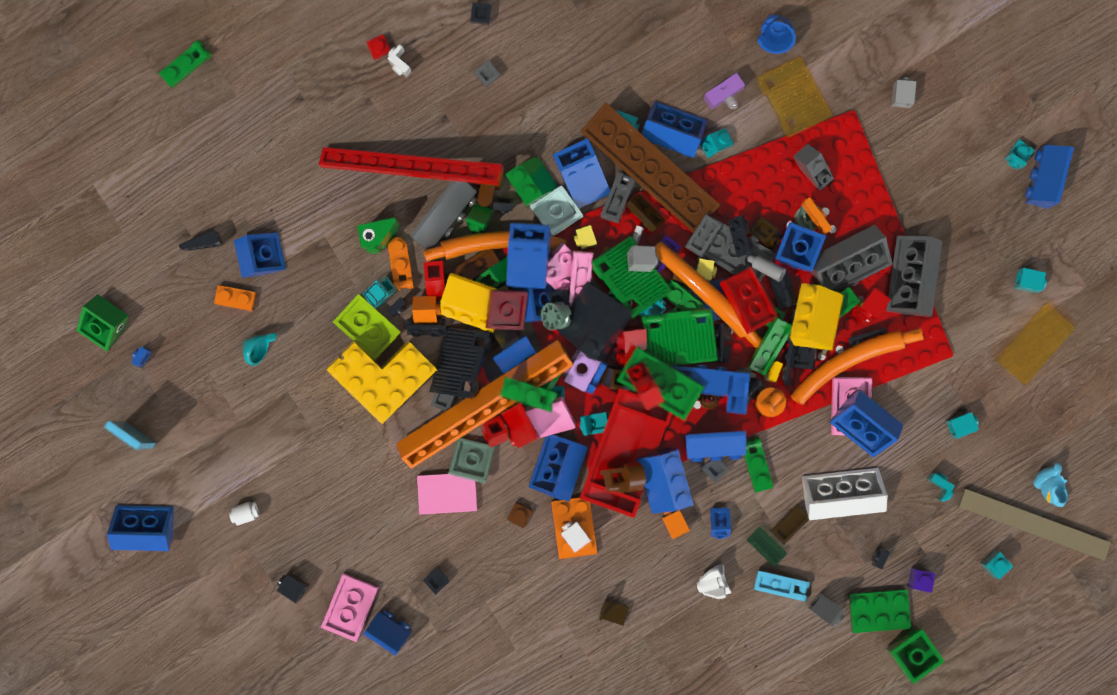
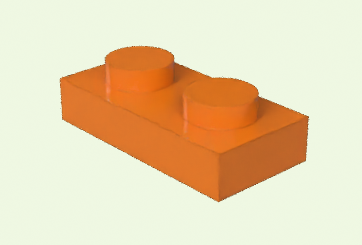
[214,285,256,311]

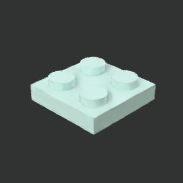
[530,185,583,236]

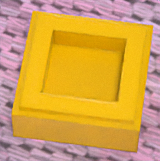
[767,361,783,382]

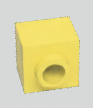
[574,225,597,251]
[696,258,717,282]

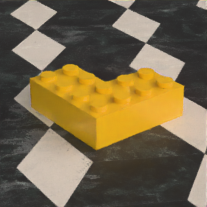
[326,340,437,424]

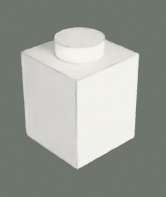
[561,521,591,552]

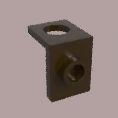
[599,599,629,626]

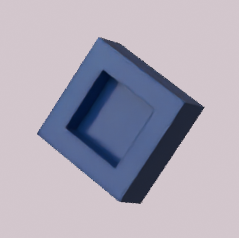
[131,347,152,368]

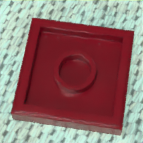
[485,289,528,330]

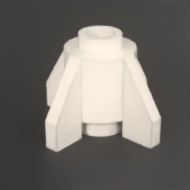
[697,564,731,599]

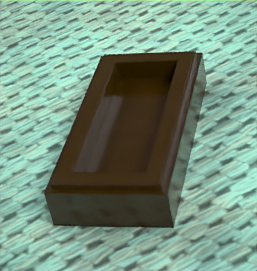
[770,504,809,545]

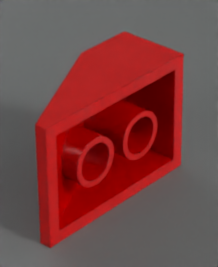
[501,403,539,449]

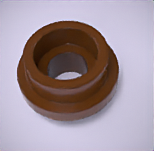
[699,394,719,409]

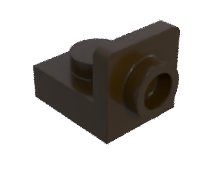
[750,217,782,250]

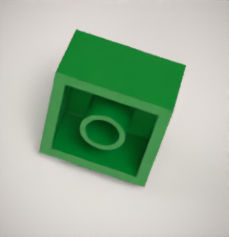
[886,626,945,684]

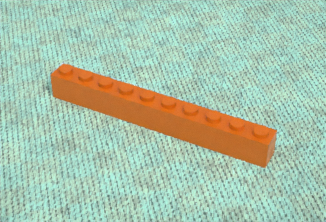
[396,340,574,469]

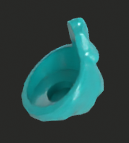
[242,333,277,366]

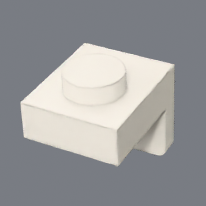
[387,45,411,77]

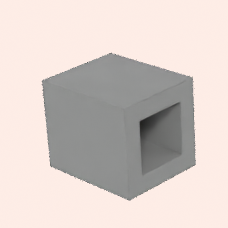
[891,78,916,108]
[627,246,658,272]

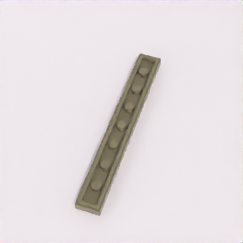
[958,489,1111,561]

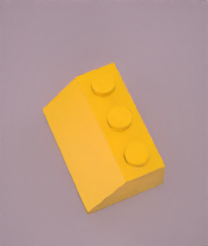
[441,273,495,333]
[790,283,844,350]

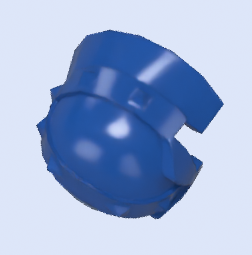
[757,14,796,54]

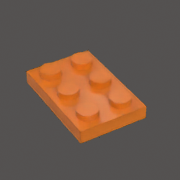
[551,497,597,559]

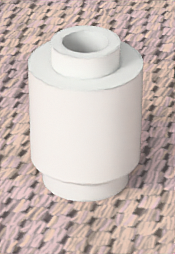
[229,501,260,526]

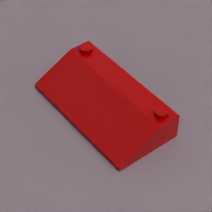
[580,388,673,518]

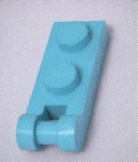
[753,570,810,601]

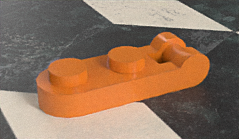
[388,237,414,291]

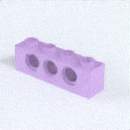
[563,349,600,392]

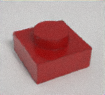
[366,35,390,61]

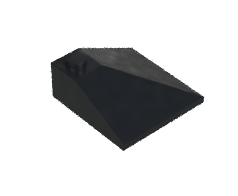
[557,281,633,362]

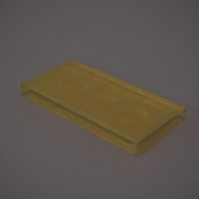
[995,303,1075,386]

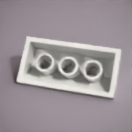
[802,468,888,520]

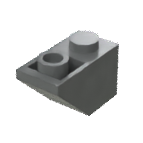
[793,144,834,190]
[808,593,845,627]

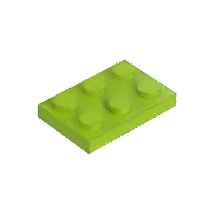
[333,294,402,361]

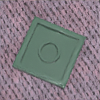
[448,438,495,484]

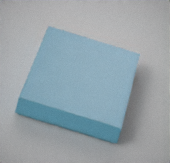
[105,421,156,449]

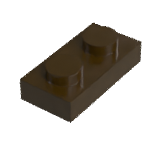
[626,194,665,233]

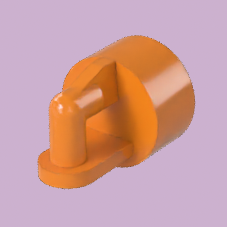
[755,388,786,417]

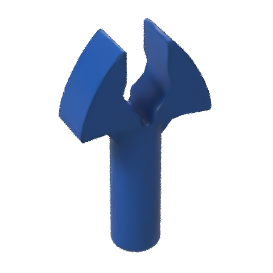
[586,361,608,394]

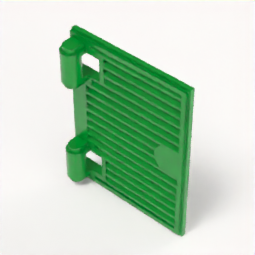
[591,236,672,318]
[642,308,717,366]

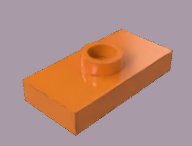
[801,198,832,235]

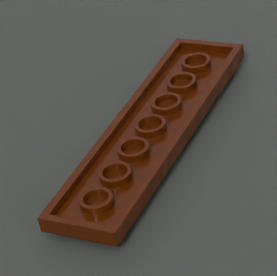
[580,102,720,233]

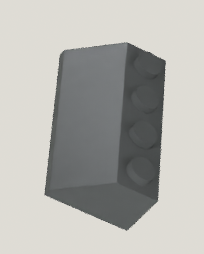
[410,181,478,250]
[810,225,893,292]
[886,236,943,317]

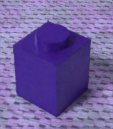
[907,568,935,593]

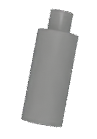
[747,255,786,282]

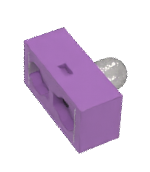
[704,73,745,110]

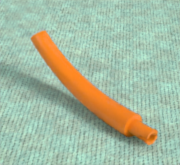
[423,231,567,262]
[655,242,763,348]
[790,328,924,405]

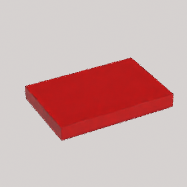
[720,266,779,334]

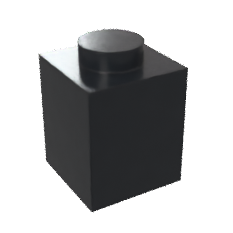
[276,573,310,604]

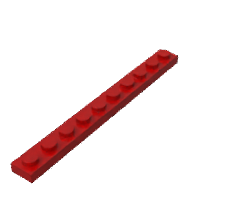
[318,147,504,186]

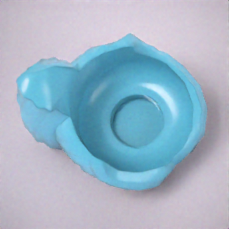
[1033,462,1068,507]

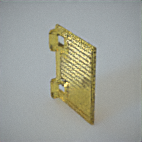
[757,56,833,137]

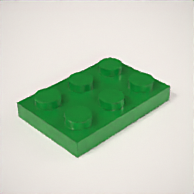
[849,589,911,633]

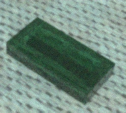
[746,526,788,567]

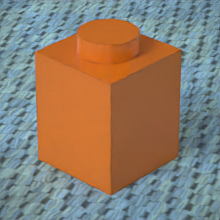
[412,296,441,324]
[661,510,690,539]

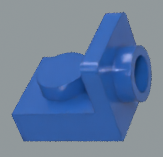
[710,508,731,539]

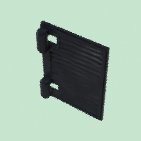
[429,326,492,399]

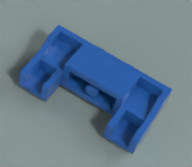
[672,365,750,414]

